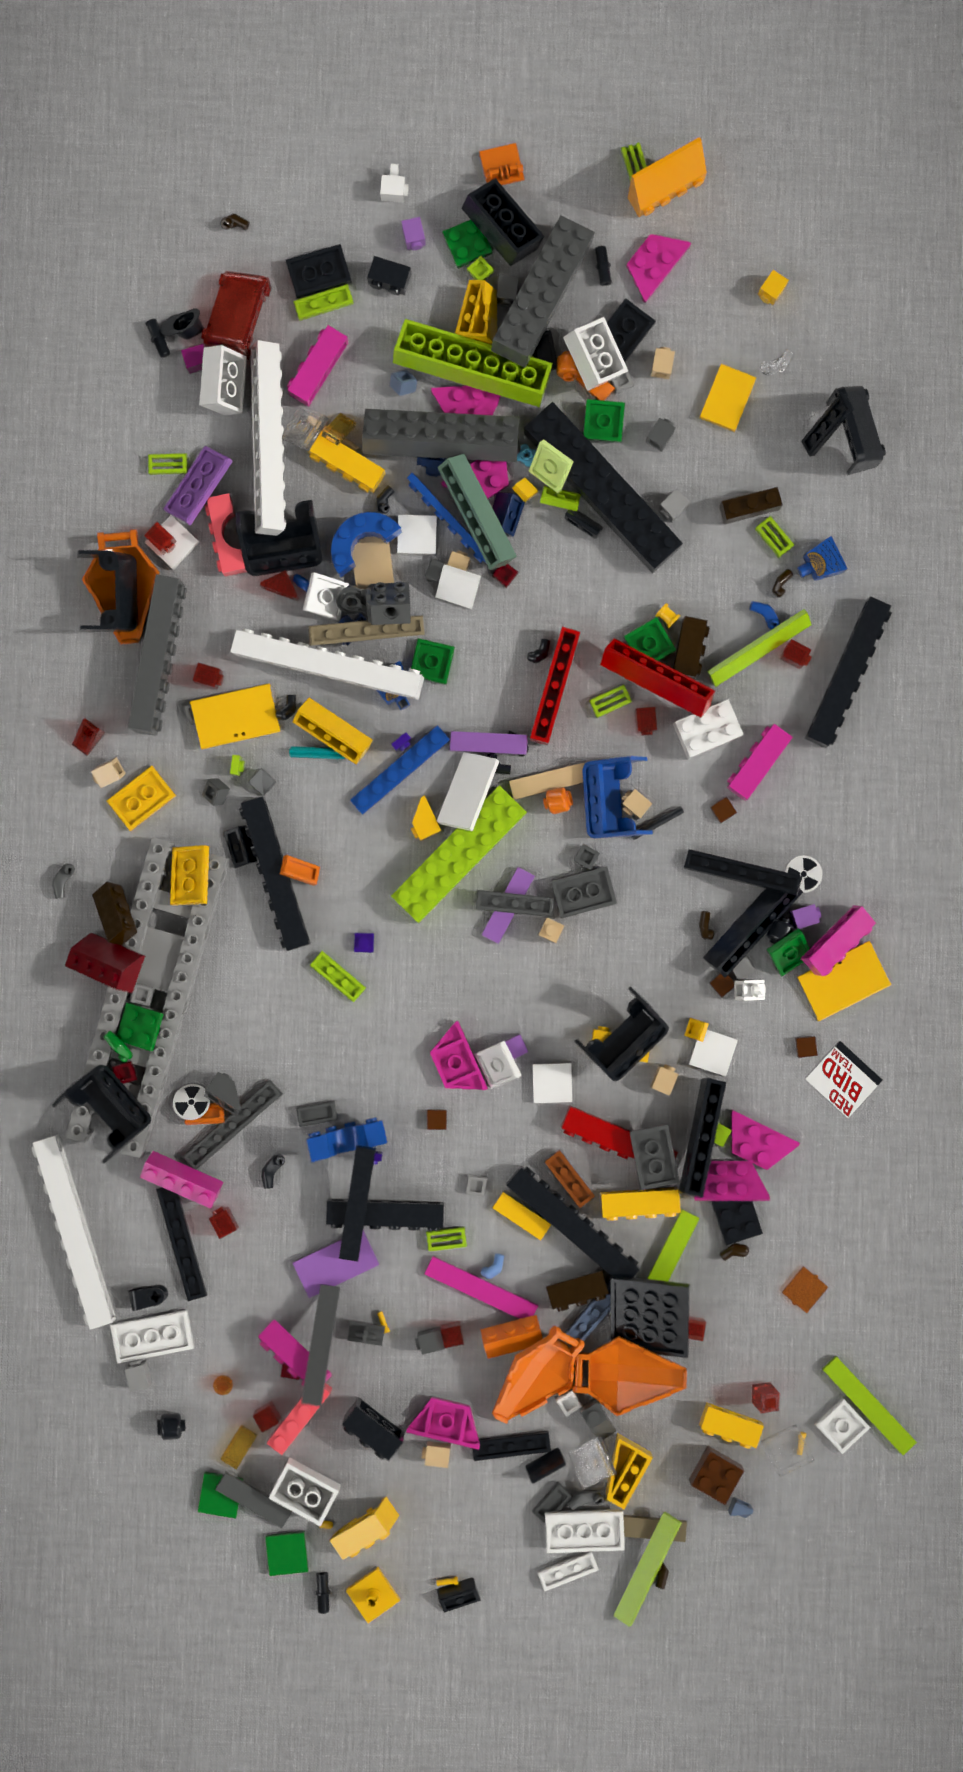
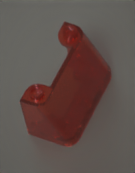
[201,271,272,360]

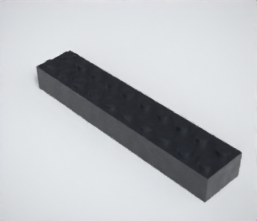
[524,402,683,574]

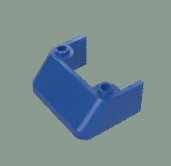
[583,756,653,838]

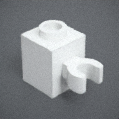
[380,164,409,203]
[734,980,766,1000]

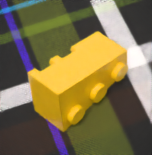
[455,280,498,345]
[605,1433,653,1509]
[329,1496,400,1560]

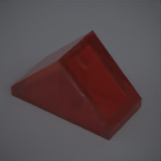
[260,570,299,602]
[72,718,106,756]

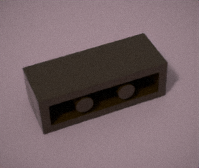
[719,487,783,525]
[673,616,710,679]
[92,882,138,945]
[546,1270,610,1312]

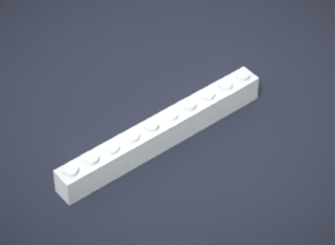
[251,340,286,536]
[231,628,424,700]
[32,1134,116,1330]

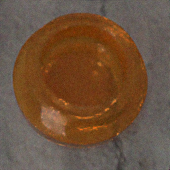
[213,1375,233,1395]

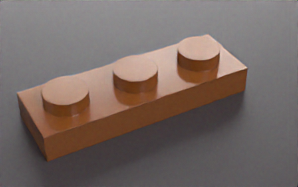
[544,1150,595,1208]

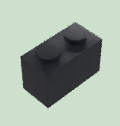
[367,256,411,296]

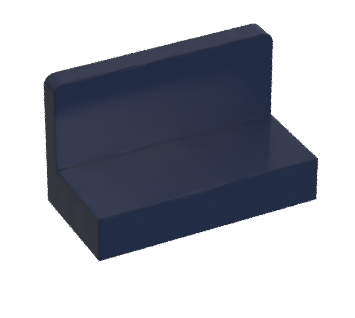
[492,492,525,537]

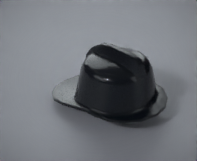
[160,308,204,340]

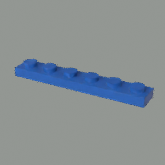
[407,473,487,564]
[350,725,450,815]

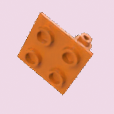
[479,143,525,185]

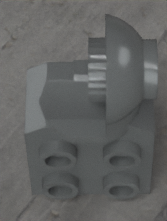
[336,581,411,625]

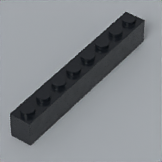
[805,596,892,748]
[239,796,311,951]
[506,1166,640,1277]

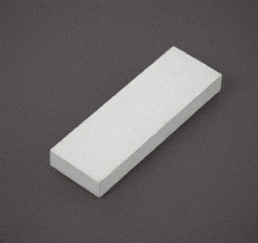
[537,1552,599,1592]

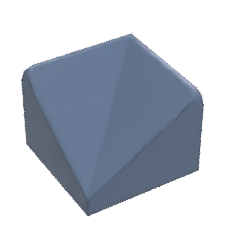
[390,370,417,396]
[728,1497,754,1518]

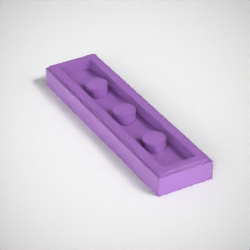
[450,731,528,755]
[482,867,535,944]

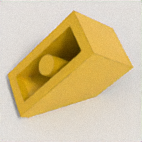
[411,795,442,841]

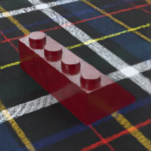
[65,933,145,993]

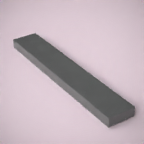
[182,1079,283,1170]
[301,1285,340,1407]

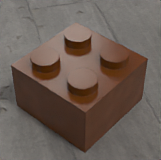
[689,1446,744,1505]

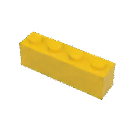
[307,430,386,493]
[292,697,373,765]
[600,1187,681,1221]

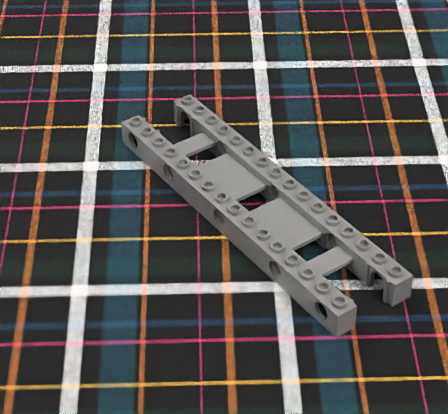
[65,837,230,1158]

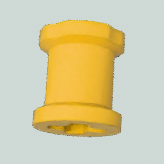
[655,603,680,628]

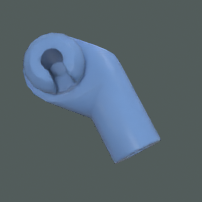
[481,1253,505,1279]

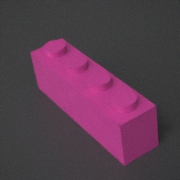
[287,325,349,407]
[726,724,793,801]
[801,905,876,976]
[140,1151,224,1209]
[258,1319,332,1387]

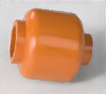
[556,351,580,382]
[543,787,573,814]

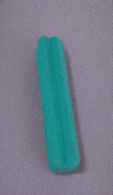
[289,746,345,759]

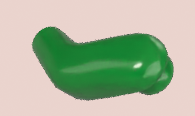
[104,1030,133,1062]

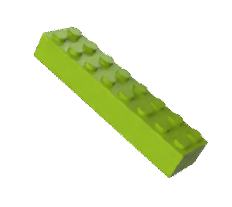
[393,319,553,408]
[391,785,527,923]

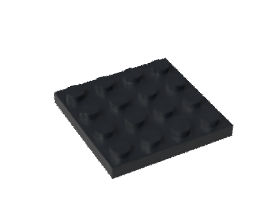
[611,1275,690,1358]

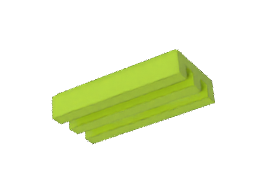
[621,142,647,182]
[148,453,188,475]
[540,486,581,511]
[755,516,794,558]
[589,684,632,718]
[426,1227,467,1252]

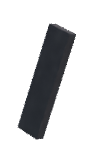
[801,393,854,457]
[472,1431,551,1461]

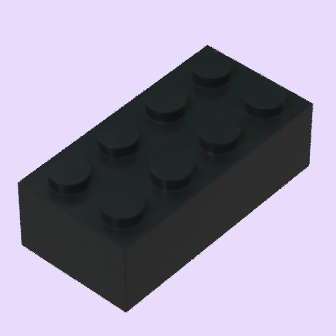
[461,178,544,267]

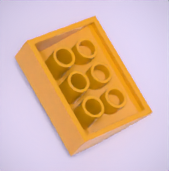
[627,137,707,217]

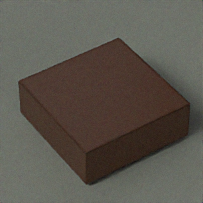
[710,797,737,824]
[709,974,734,998]
[795,1036,818,1058]
[427,1110,447,1130]

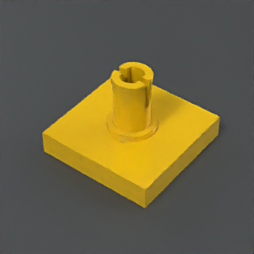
[346,1567,400,1623]

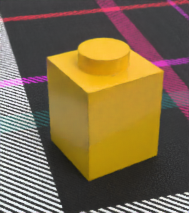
[758,270,789,305]

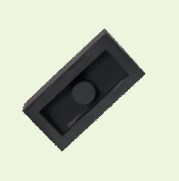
[564,510,603,539]
[224,825,257,868]
[525,1448,566,1484]
[437,1577,481,1613]

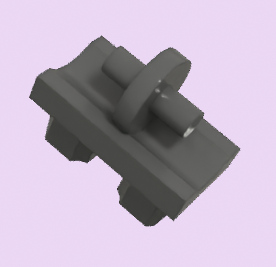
[347,1320,385,1346]

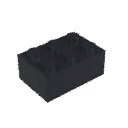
[342,1397,405,1461]

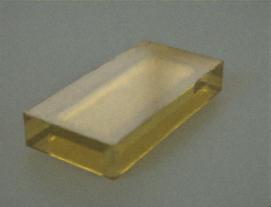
[322,413,357,445]
[220,1425,258,1470]

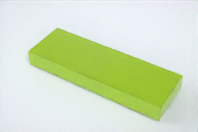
[293,284,354,321]
[310,950,366,1003]

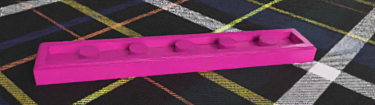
[425,1256,538,1319]

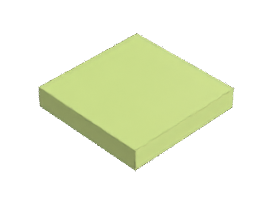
[529,439,574,493]

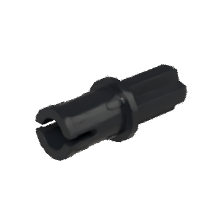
[595,246,612,286]
[145,319,170,358]
[315,1572,331,1614]

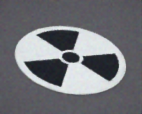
[785,856,822,893]
[173,1084,210,1120]

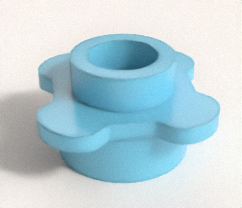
[517,444,536,467]

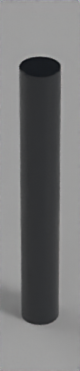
[632,806,684,840]

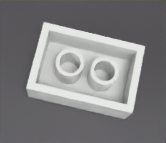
[563,317,628,391]
[199,345,247,415]
[673,699,744,759]
[269,1457,341,1526]

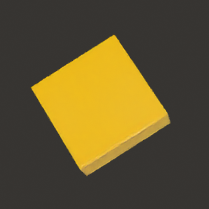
[512,477,538,502]
[684,1018,709,1042]

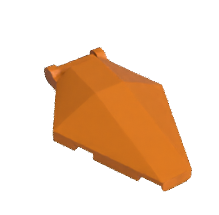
[82,529,160,644]
[492,1326,585,1424]
[573,1336,687,1416]

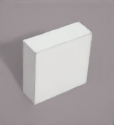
[556,1389,583,1417]

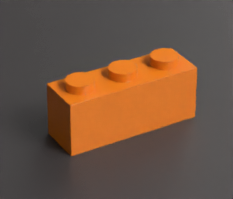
[480,1315,543,1359]

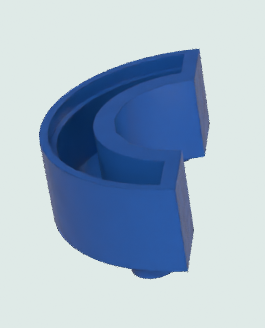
[331,512,402,578]
[306,1117,388,1162]

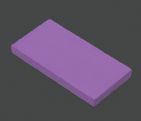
[163,446,233,525]
[293,1230,379,1298]

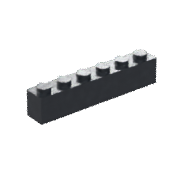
[703,888,803,978]
[678,1078,726,1198]
[326,1199,444,1231]

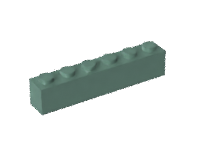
[437,454,517,570]

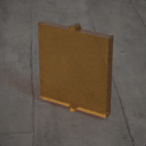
[782,1266,828,1313]

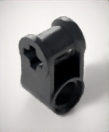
[128,1285,168,1311]

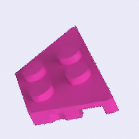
[626,234,691,303]
[431,386,501,415]
[441,460,509,499]
[430,1021,488,1090]
[731,1110,800,1170]
[694,1161,770,1201]
[406,1396,480,1450]

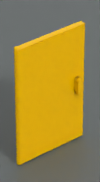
[189,683,281,750]
[797,941,891,1022]

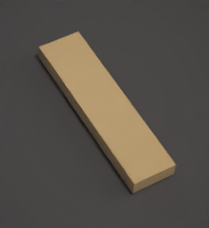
[509,763,584,800]

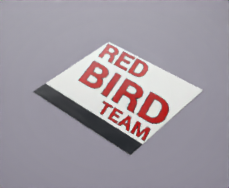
[806,1041,883,1118]

